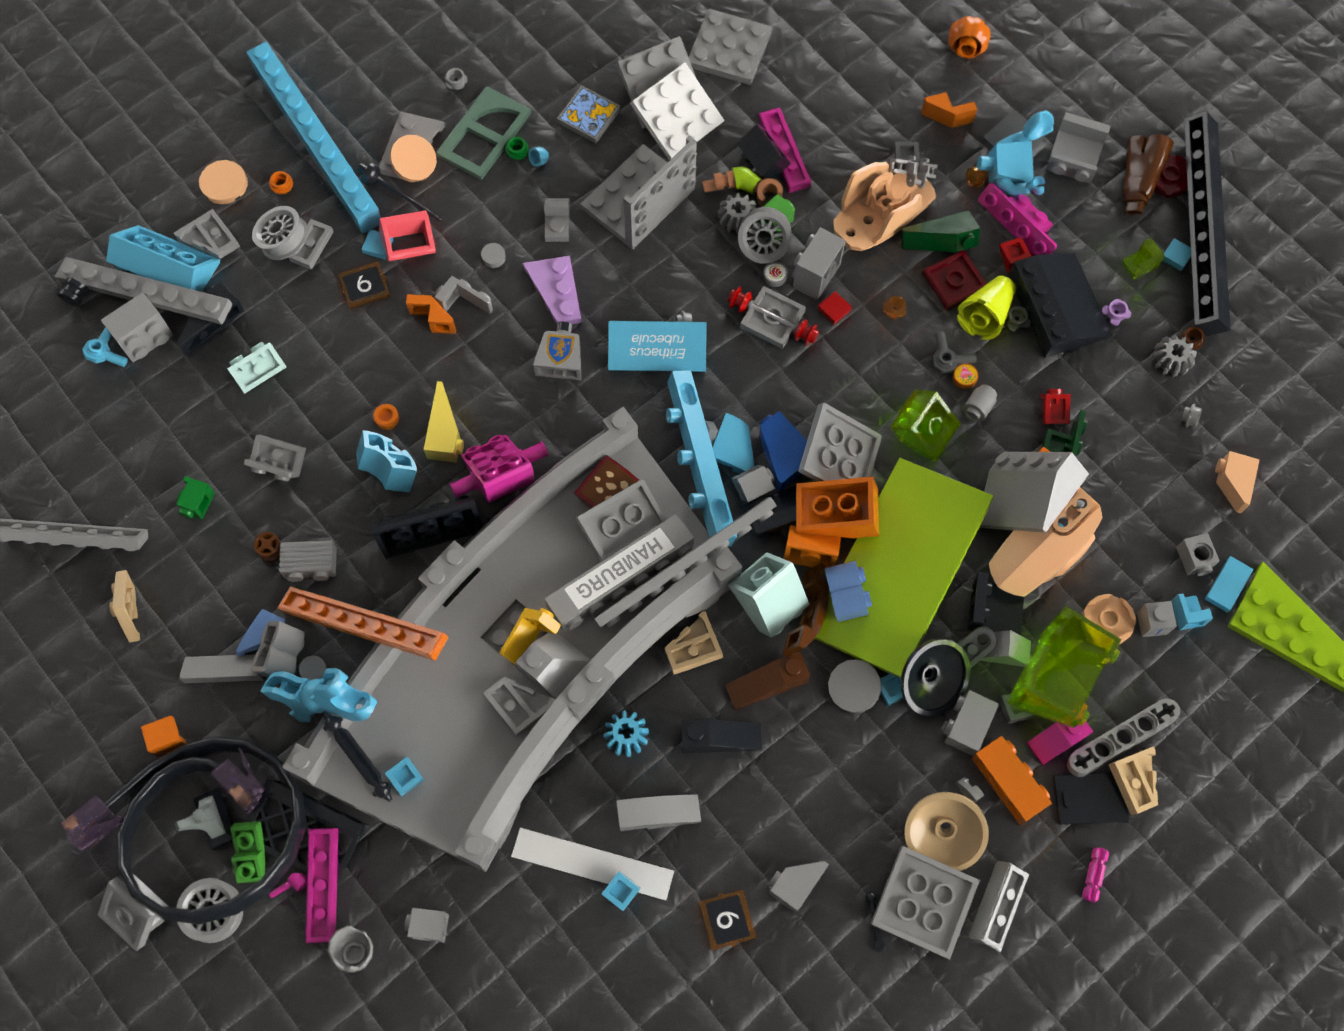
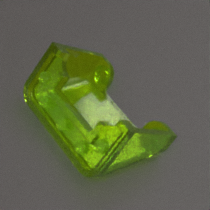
[1007,606,1121,728]

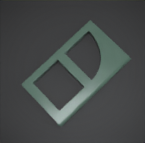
[436,86,532,180]

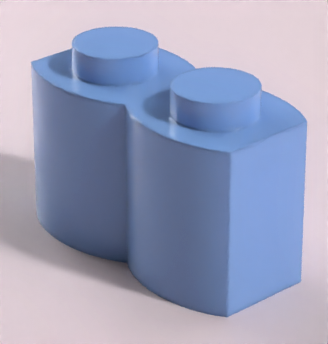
[825,561,872,622]

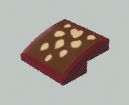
[573,455,639,509]

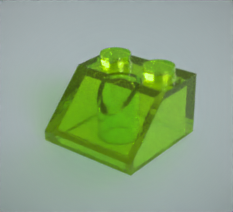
[890,389,961,461]

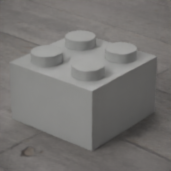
[792,227,846,301]
[101,292,174,362]

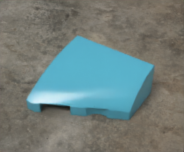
[713,413,755,474]

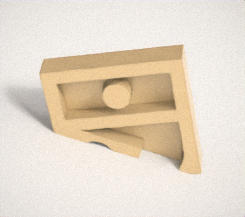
[1108,746,1158,815]

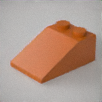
[796,476,879,538]

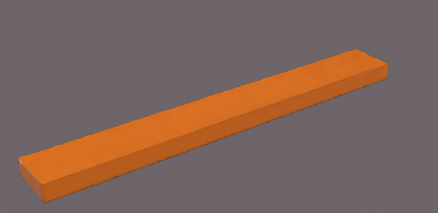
[278,586,449,661]

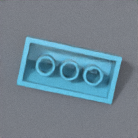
[106,225,220,291]

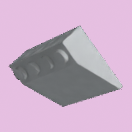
[979,452,1089,533]

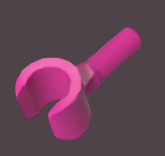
[269,873,307,898]

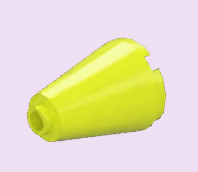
[957,276,1016,340]

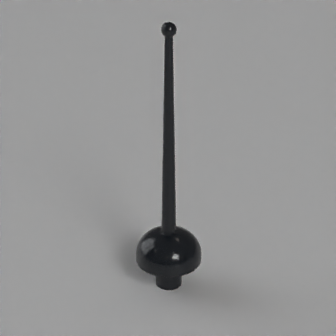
[357,163,442,221]

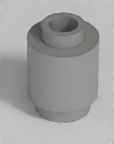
[963,384,997,421]

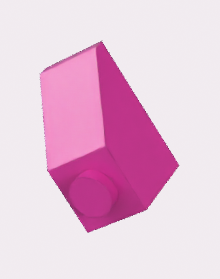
[1027,709,1093,766]

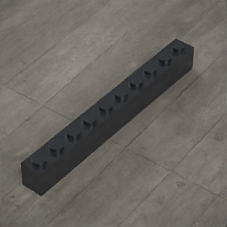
[1184,111,1231,336]

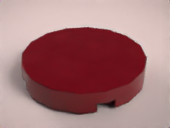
[1154,153,1188,197]

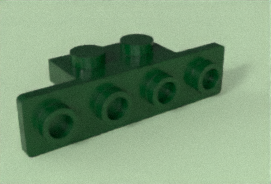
[1042,409,1088,457]

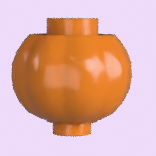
[948,16,991,58]

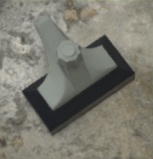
[175,788,233,850]

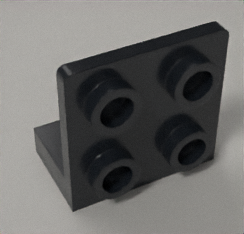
[968,572,1024,635]

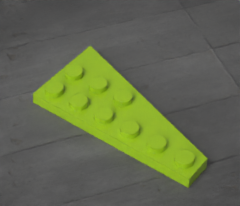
[1227,562,1344,692]

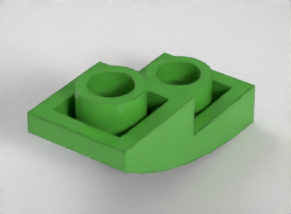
[230,821,265,883]

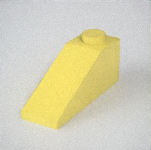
[423,381,464,463]

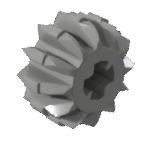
[718,193,756,234]
[1152,334,1197,377]

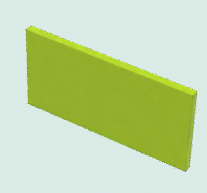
[814,458,994,679]

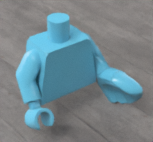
[977,110,1054,196]

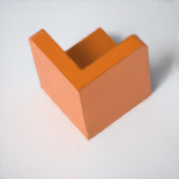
[141,716,186,757]

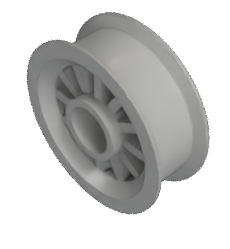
[252,206,309,260]
[738,207,792,264]
[176,878,244,943]

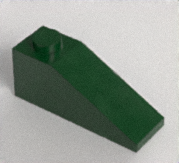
[901,210,980,252]

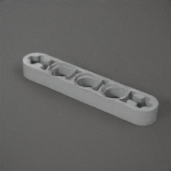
[1067,698,1180,777]

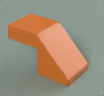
[921,92,977,128]
[406,294,456,334]

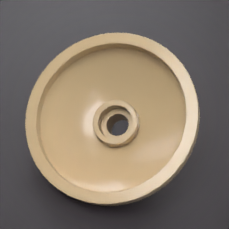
[905,792,989,871]

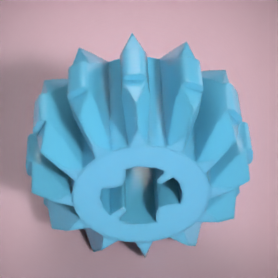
[603,711,649,757]

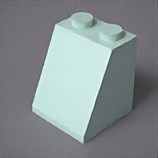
[728,552,810,638]

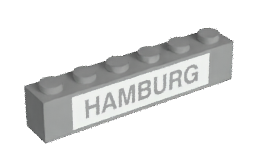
[544,514,694,632]

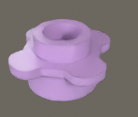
[1102,299,1131,326]

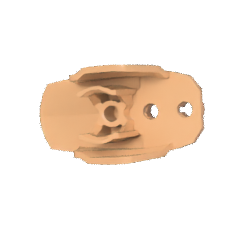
[833,162,936,251]
[989,487,1103,597]

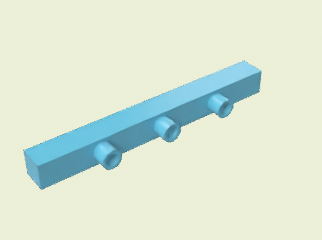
[666,370,737,547]

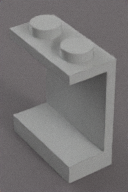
[1046,112,1111,183]

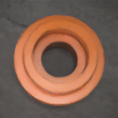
[269,171,293,194]

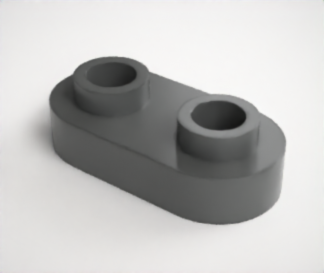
[957,626,996,668]

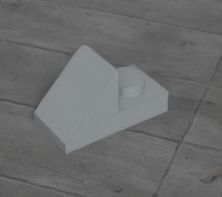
[544,198,570,242]

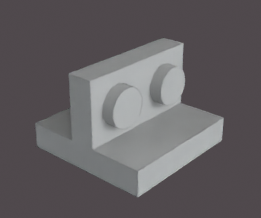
[98,875,169,952]

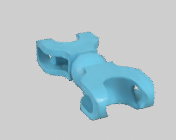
[261,668,377,722]

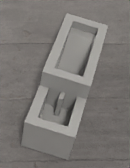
[617,795,701,831]

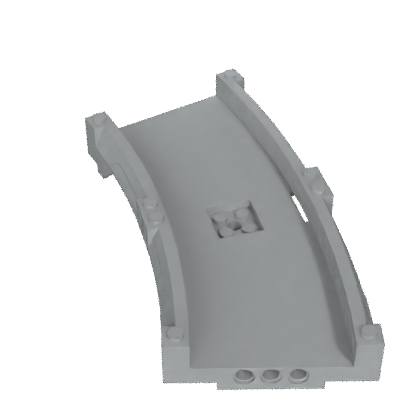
[282,407,742,872]

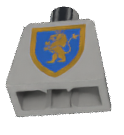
[533,321,582,380]

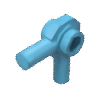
[82,327,128,367]

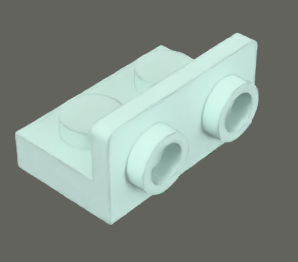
[227,342,287,394]

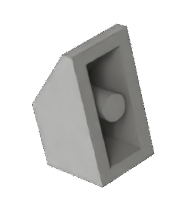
[768,861,829,913]

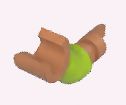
[702,167,783,207]

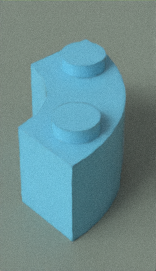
[356,430,417,492]

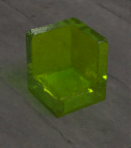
[1122,238,1165,280]

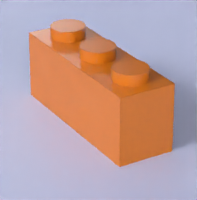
[971,736,1052,826]

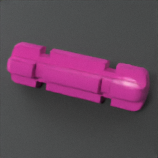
[1082,847,1109,902]

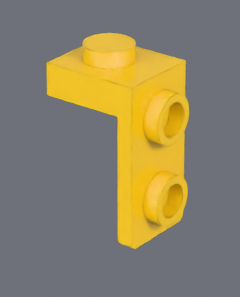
[500,608,561,666]

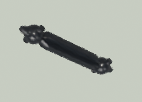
[323,712,392,802]

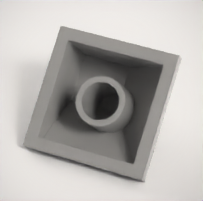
[516,633,591,700]

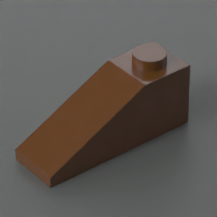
[725,651,810,710]

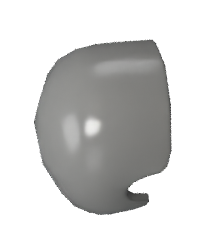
[328,926,373,972]

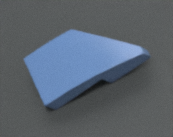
[236,609,285,657]

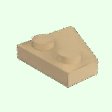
[110,570,140,643]
[664,611,723,675]

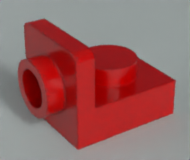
[1040,389,1071,424]

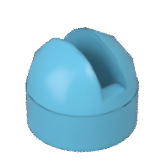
[528,147,549,167]

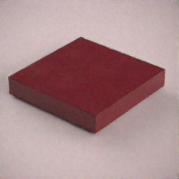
[922,250,987,311]

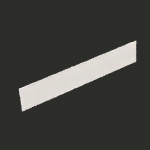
[511,828,674,900]

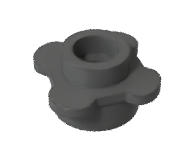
[1006,306,1031,331]

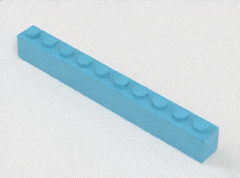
[246,41,381,234]

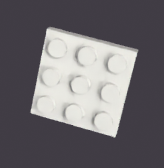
[630,63,724,161]

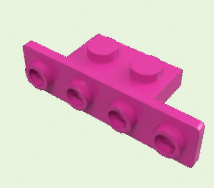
[978,183,1057,256]

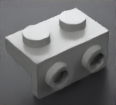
[244,434,306,481]

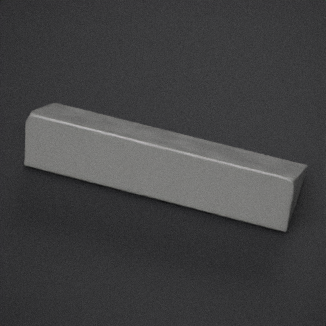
[180,654,264,683]
[969,861,1029,952]

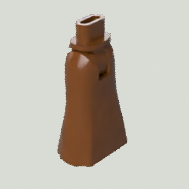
[1123,134,1174,215]

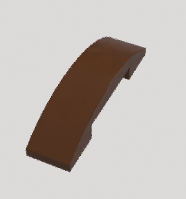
[782,563,829,656]

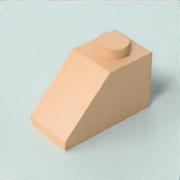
[1215,451,1260,513]

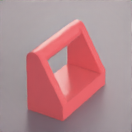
[379,210,436,261]

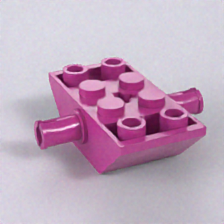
[449,435,549,503]

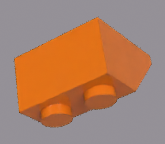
[783,525,841,568]

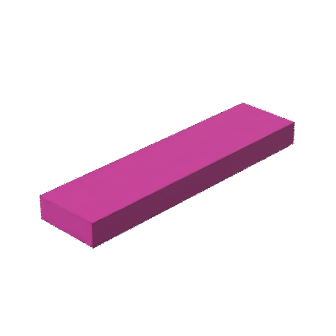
[758,108,812,193]
[306,828,338,943]

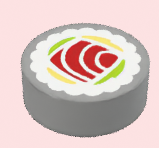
[763,262,788,287]

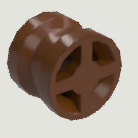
[254,532,282,562]

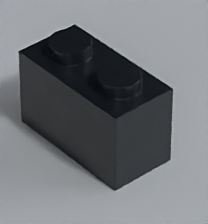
[737,124,791,179]

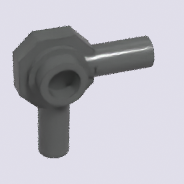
[932,331,976,373]

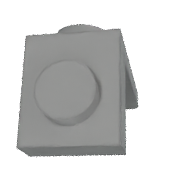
[434,276,493,314]

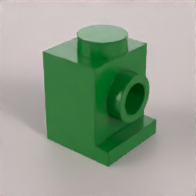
[176,476,215,519]

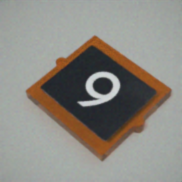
[338,261,390,309]
[699,890,756,951]

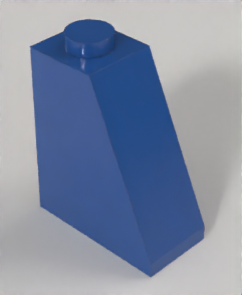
[759,411,807,492]

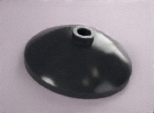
[901,638,970,716]

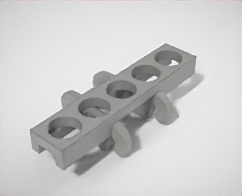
[889,155,937,188]

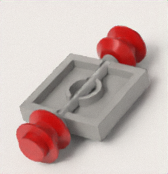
[727,286,819,349]

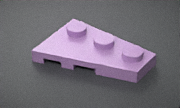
[523,256,582,324]

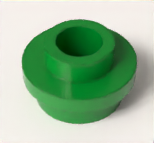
[505,137,529,160]

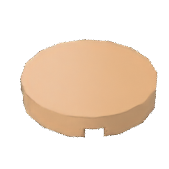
[389,135,437,182]
[199,160,248,205]
[1082,594,1136,646]

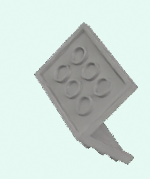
[580,136,697,250]

